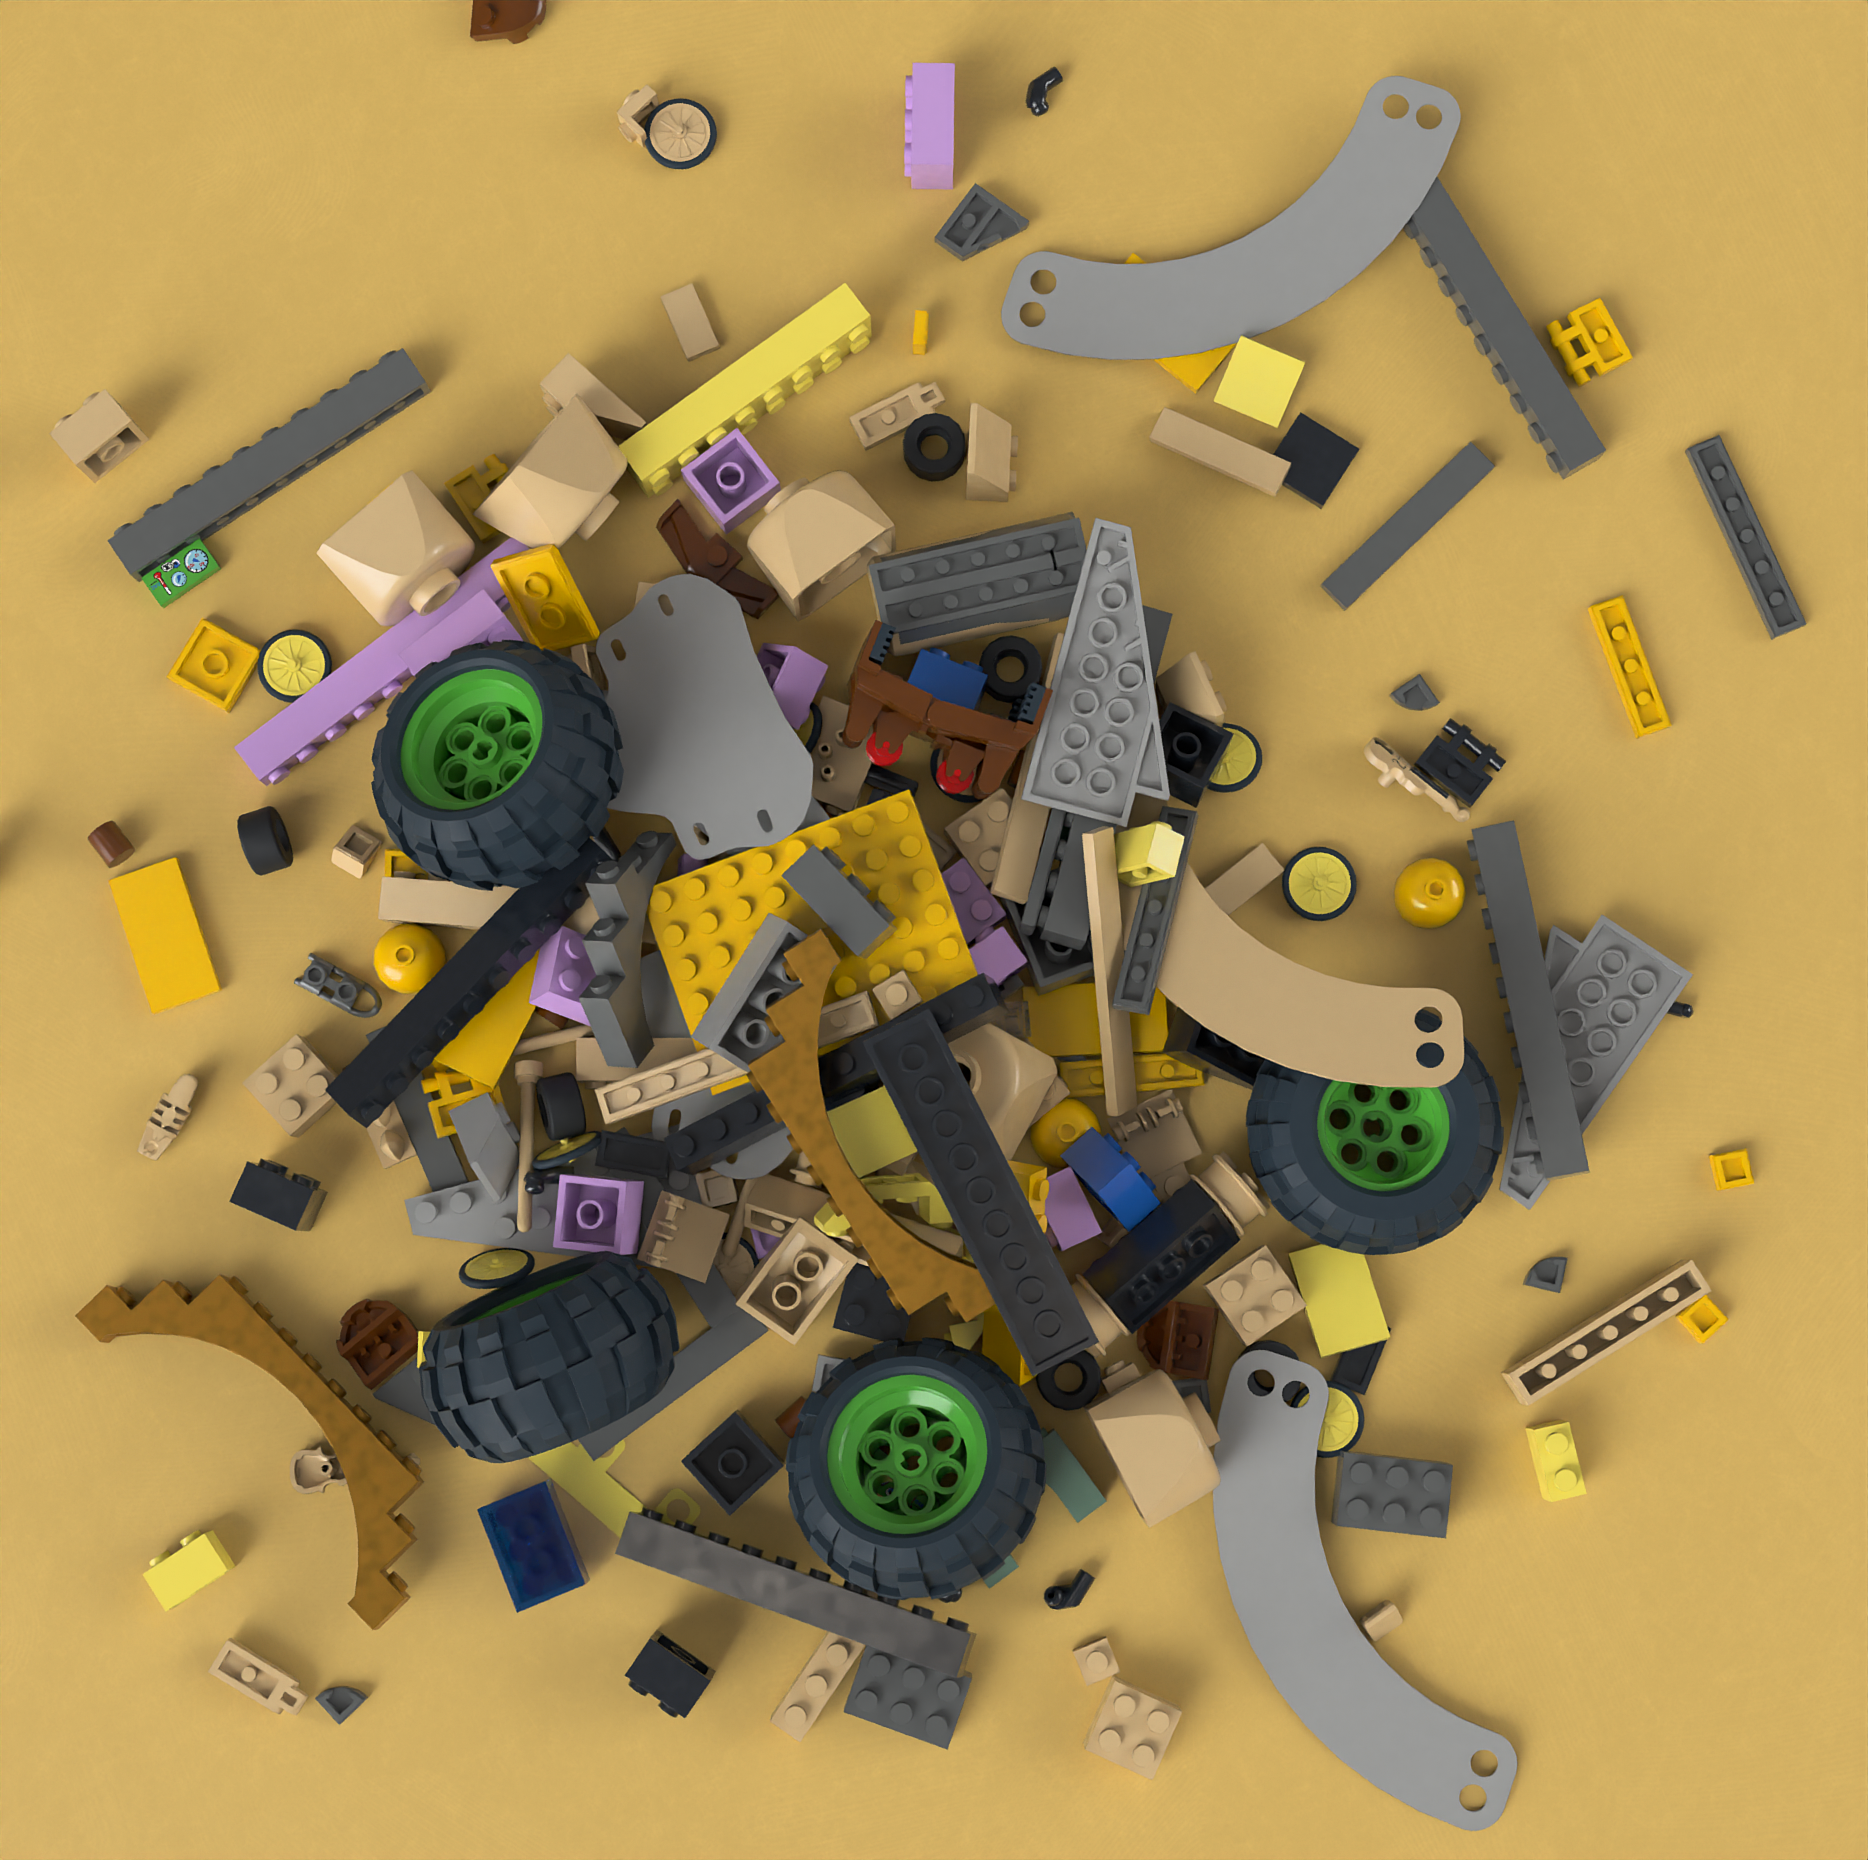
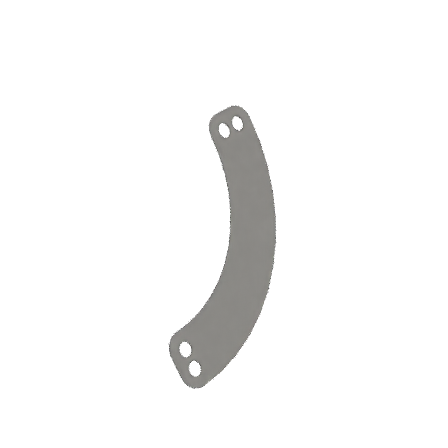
[1001,76,1461,360]
[1213,1350,1517,1831]

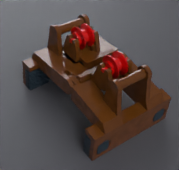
[842,620,1053,800]

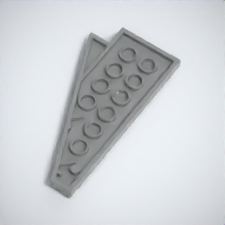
[1021,518,1170,827]
[1499,915,1693,1210]
[404,1124,702,1269]

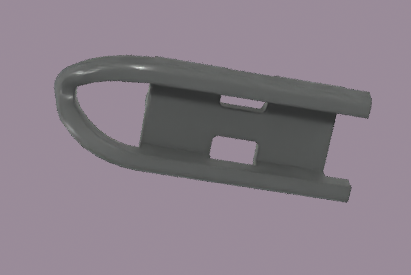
[294,953,382,1018]

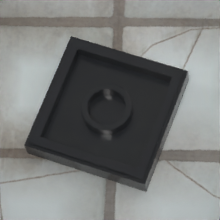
[1273,412,1359,509]

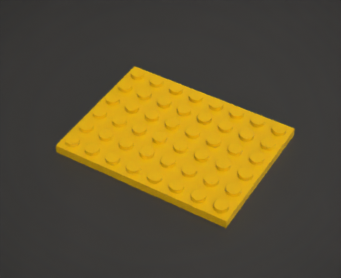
[646,789,978,1095]

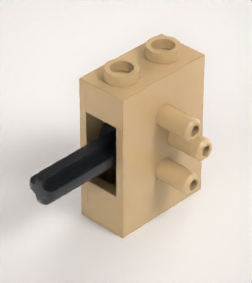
[810,695,919,817]

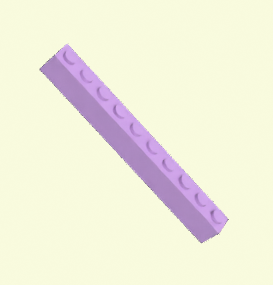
[234,537,529,786]

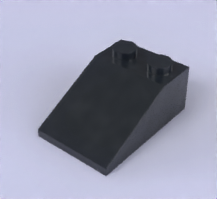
[1162,1007,1265,1090]

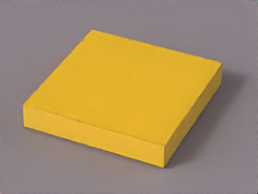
[166,617,261,713]

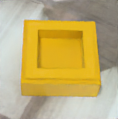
[913,310,929,355]
[1709,1148,1754,1191]
[1675,1295,1729,1344]

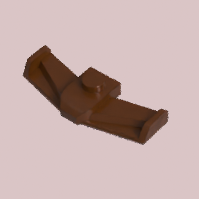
[656,499,779,619]

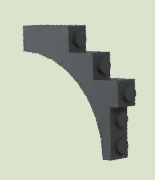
[579,831,677,1068]

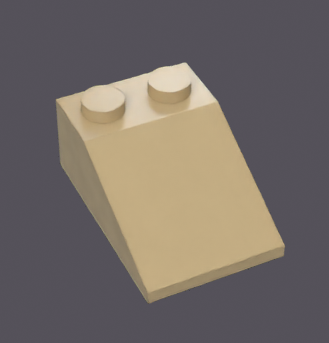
[539,353,647,440]
[966,403,1018,502]
[736,1216,859,1346]

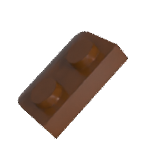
[470,0,546,44]
[336,1299,418,1390]
[1137,1301,1219,1380]

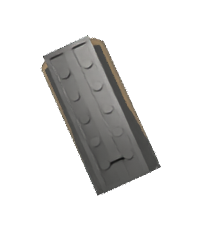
[867,512,1087,657]

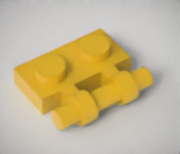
[1546,298,1633,387]
[444,454,509,544]
[421,1070,506,1138]

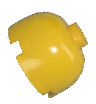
[1394,858,1466,929]
[374,924,446,994]
[1030,1098,1101,1169]

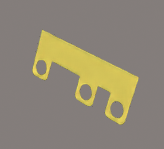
[528,1440,700,1538]

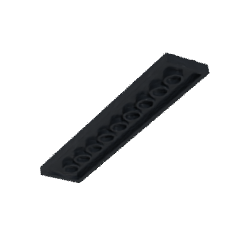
[862,1008,1099,1376]

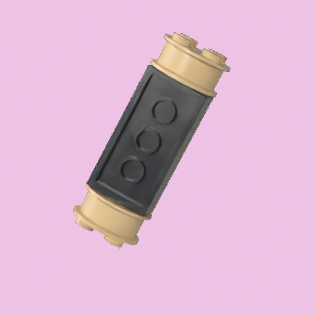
[1071,1152,1270,1358]

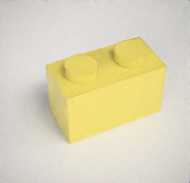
[1114,821,1184,887]
[1525,1420,1587,1502]
[142,1530,236,1611]

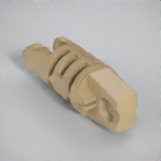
[137,1074,199,1161]

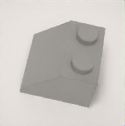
[449,1092,520,1202]

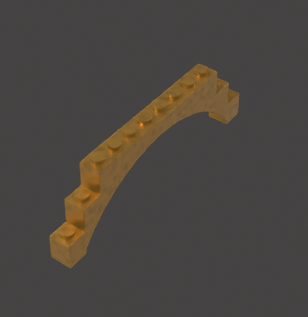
[746,928,995,1322]
[75,1274,424,1630]

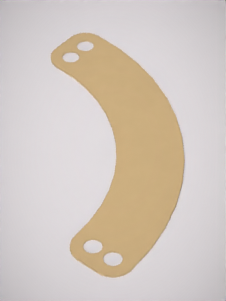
[1115,793,1464,1088]

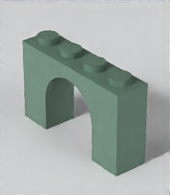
[984,1427,1107,1589]

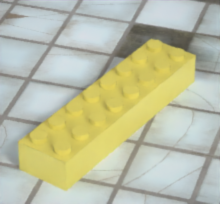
[618,283,872,498]

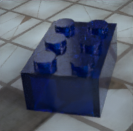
[477,1478,590,1613]

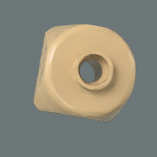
[473,393,628,549]
[747,470,896,621]
[317,471,475,626]
[948,1023,1057,1161]
[1083,1369,1221,1528]

